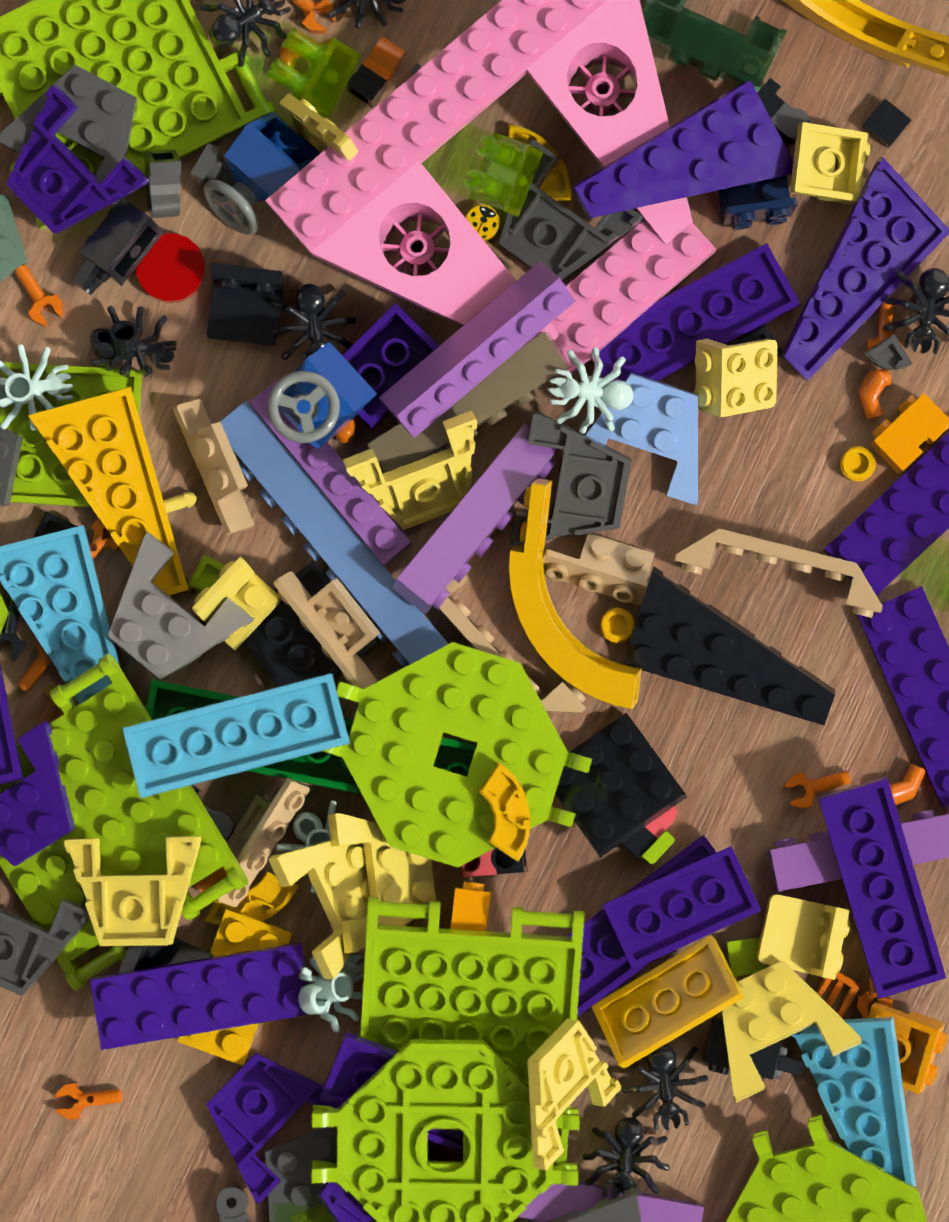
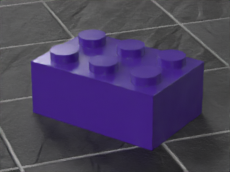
[342,303,439,431]

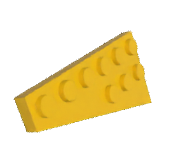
[28,386,189,595]

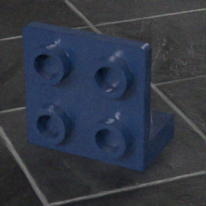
[718,175,797,230]

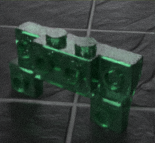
[642,0,787,92]

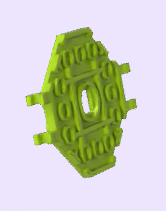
[323,642,592,867]
[312,1039,580,1222]
[726,1114,928,1222]

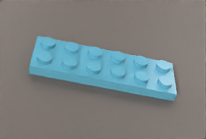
[123,673,350,798]

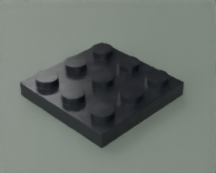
[244,560,378,687]
[555,713,687,858]

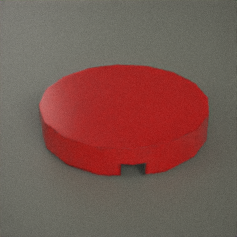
[136,233,205,303]

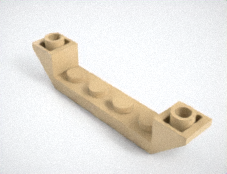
[675,528,883,618]
[439,575,586,714]

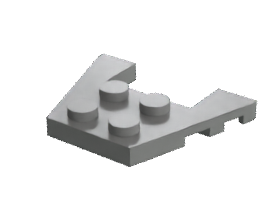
[108,532,255,680]

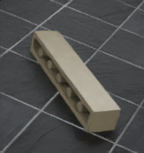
[367,332,571,473]

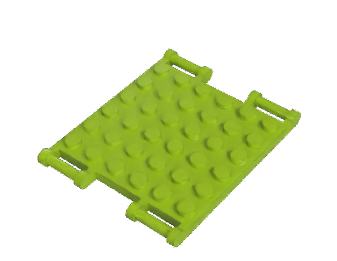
[0,0,276,230]
[0,653,248,991]
[360,897,584,1166]

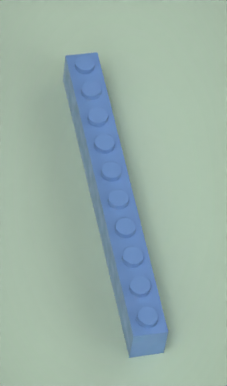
[220,400,448,668]

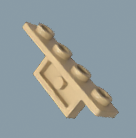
[173,399,254,535]
[543,533,655,606]
[273,571,380,689]
[217,778,310,907]

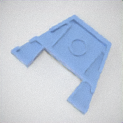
[585,373,698,505]

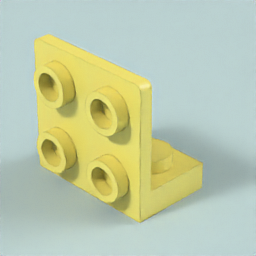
[192,557,282,651]

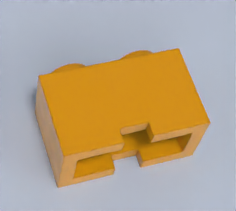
[870,393,949,475]
[450,881,491,931]

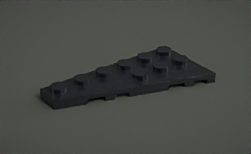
[623,566,835,725]

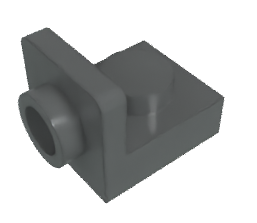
[191,143,236,197]

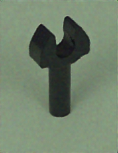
[0,595,26,661]

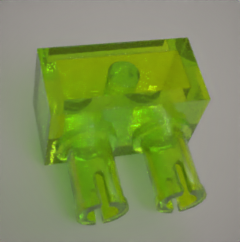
[266,27,362,118]
[464,132,543,217]

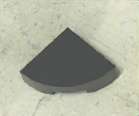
[863,334,913,370]

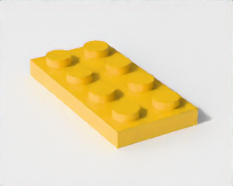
[177,908,293,1066]
[591,935,744,1069]

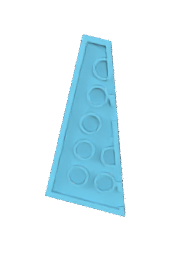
[0,525,121,705]
[791,1017,916,1187]

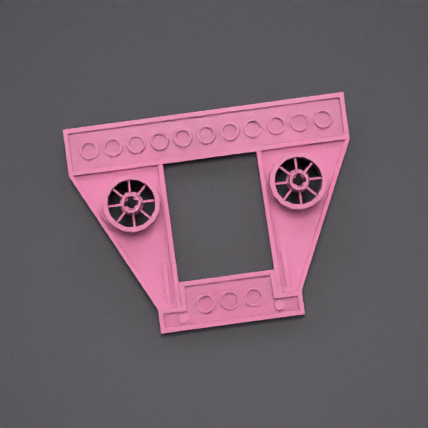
[265,0,716,387]

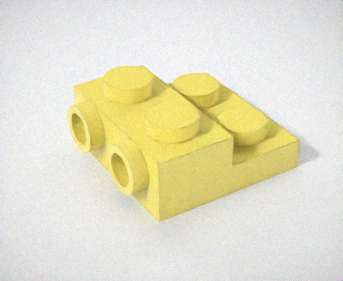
[790,122,870,205]

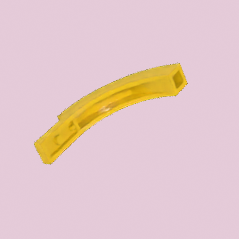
[783,0,949,77]
[509,478,642,709]

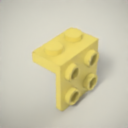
[694,339,777,417]
[756,894,850,980]

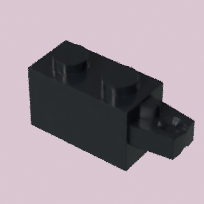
[73,198,164,295]
[702,1019,804,1081]

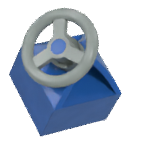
[204,112,321,235]
[268,342,377,449]

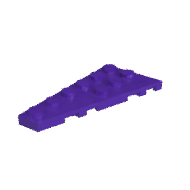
[571,81,793,218]
[780,157,949,381]

